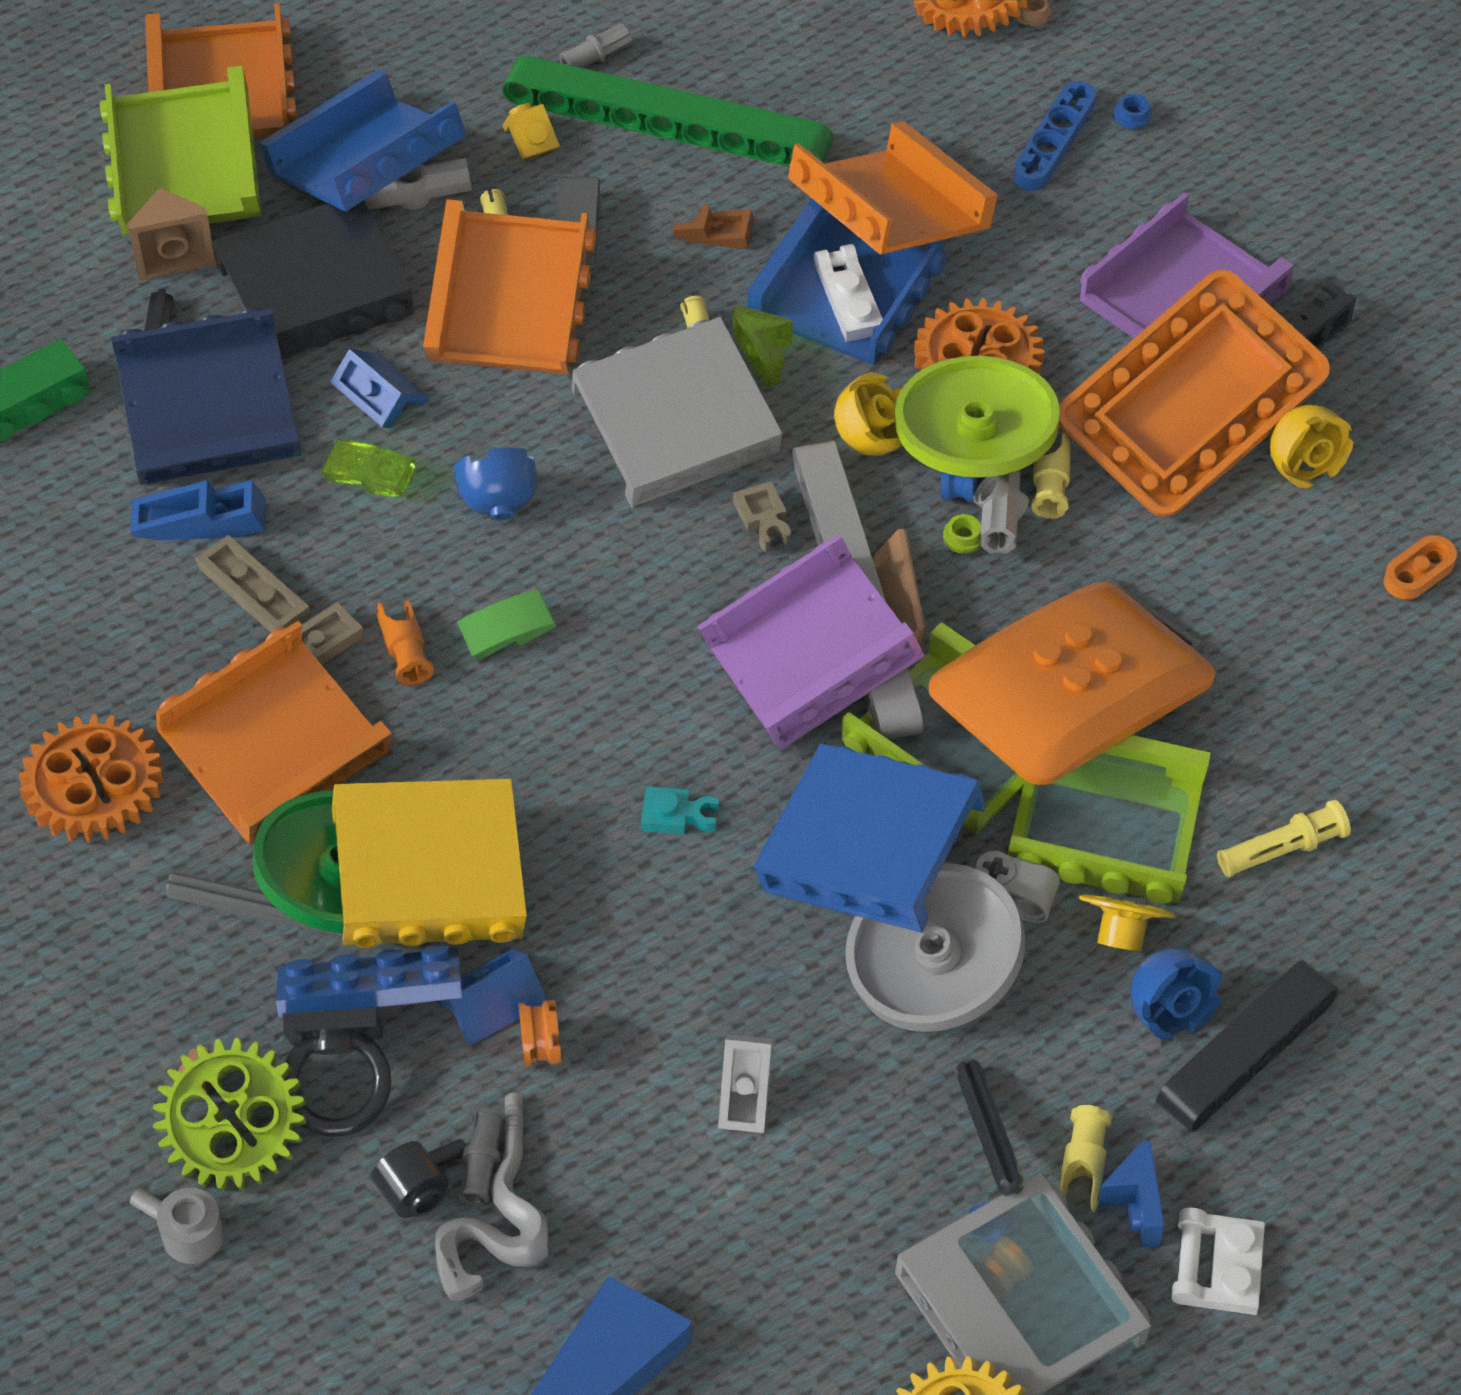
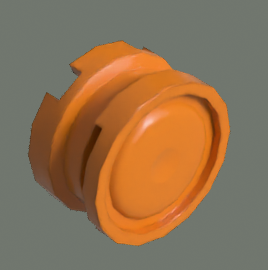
[518,1000,561,1068]

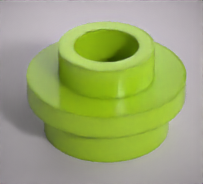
[943,514,981,554]

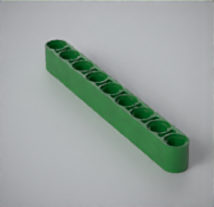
[502,56,834,167]

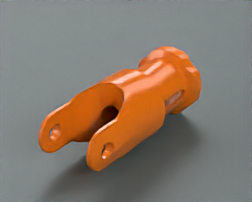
[376,600,434,686]

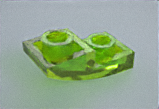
[321,439,417,497]

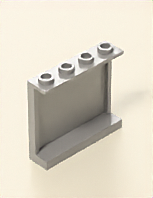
[572,317,783,507]

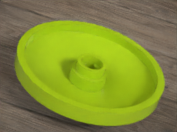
[895,356,1060,477]

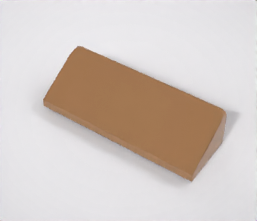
[874,529,925,651]

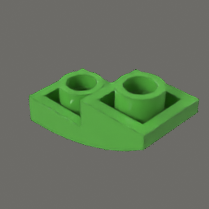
[457,589,557,661]

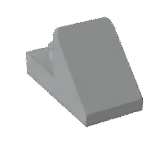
[718,1034,773,1133]

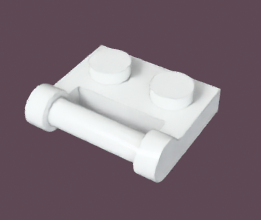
[1172,1208,1265,1315]

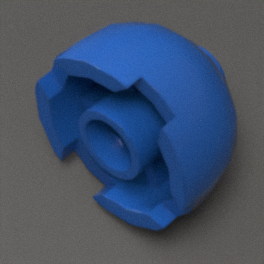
[453,447,537,521]
[1130,947,1223,1041]

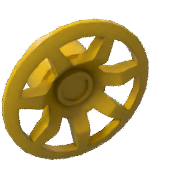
[1079,894,1176,952]

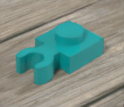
[641,786,719,835]

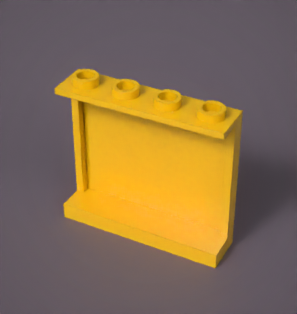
[332,779,527,948]

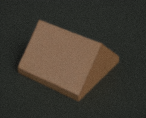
[127,188,216,281]

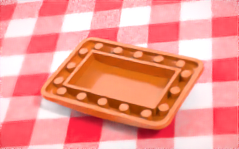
[1059,269,1330,517]
[928,582,1216,785]

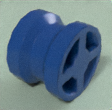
[941,472,982,503]

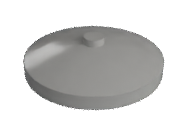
[845,863,1026,1032]

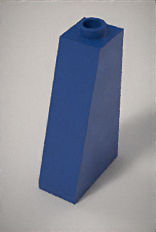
[531,1276,692,1395]

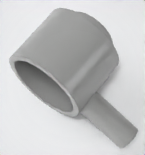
[130,1188,224,1264]

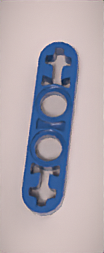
[1014,81,1096,191]

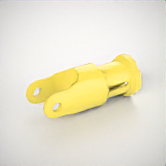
[1031,432,1071,519]
[1059,1105,1112,1212]

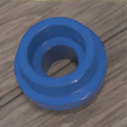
[1114,94,1152,129]

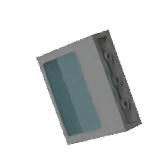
[895,1173,1151,1395]

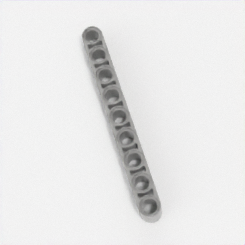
[793,440,923,740]

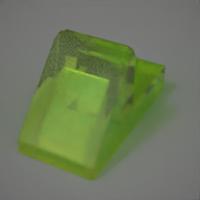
[733,306,793,388]

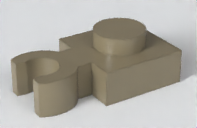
[733,481,791,552]

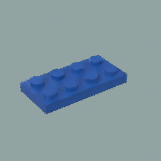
[276,945,462,1018]

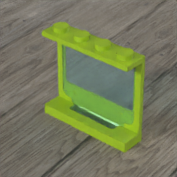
[842,622,1025,835]
[1008,735,1211,904]

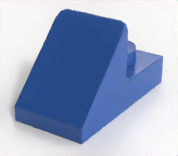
[1097,1141,1164,1247]

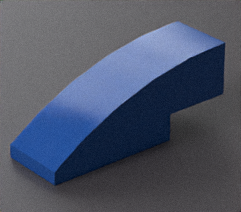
[130,480,266,540]

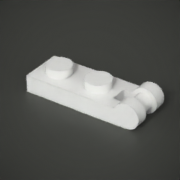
[814,244,883,342]

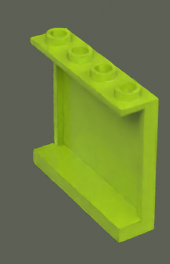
[100,65,262,236]

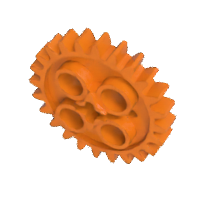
[913,0,1028,37]
[914,298,1044,375]
[19,714,164,843]

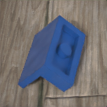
[330,349,430,428]
[440,949,547,1046]

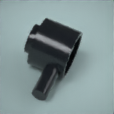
[371,1138,467,1218]

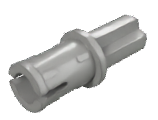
[559,23,632,68]

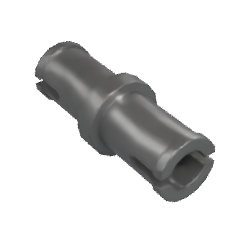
[459,1108,504,1206]

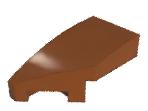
[672,203,755,249]

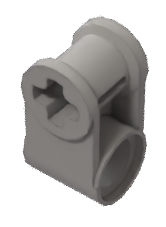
[975,851,1060,924]

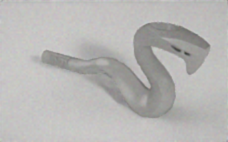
[435,1093,549,1301]

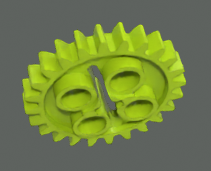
[153,1038,307,1191]

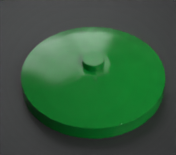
[252,790,344,933]

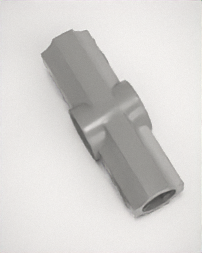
[364,158,472,210]
[973,469,1029,554]

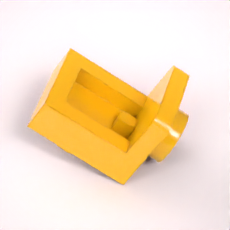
[503,103,560,161]

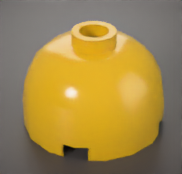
[834,372,903,456]
[1269,405,1353,488]

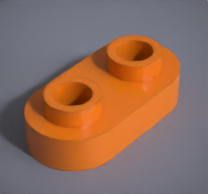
[1383,535,1457,600]

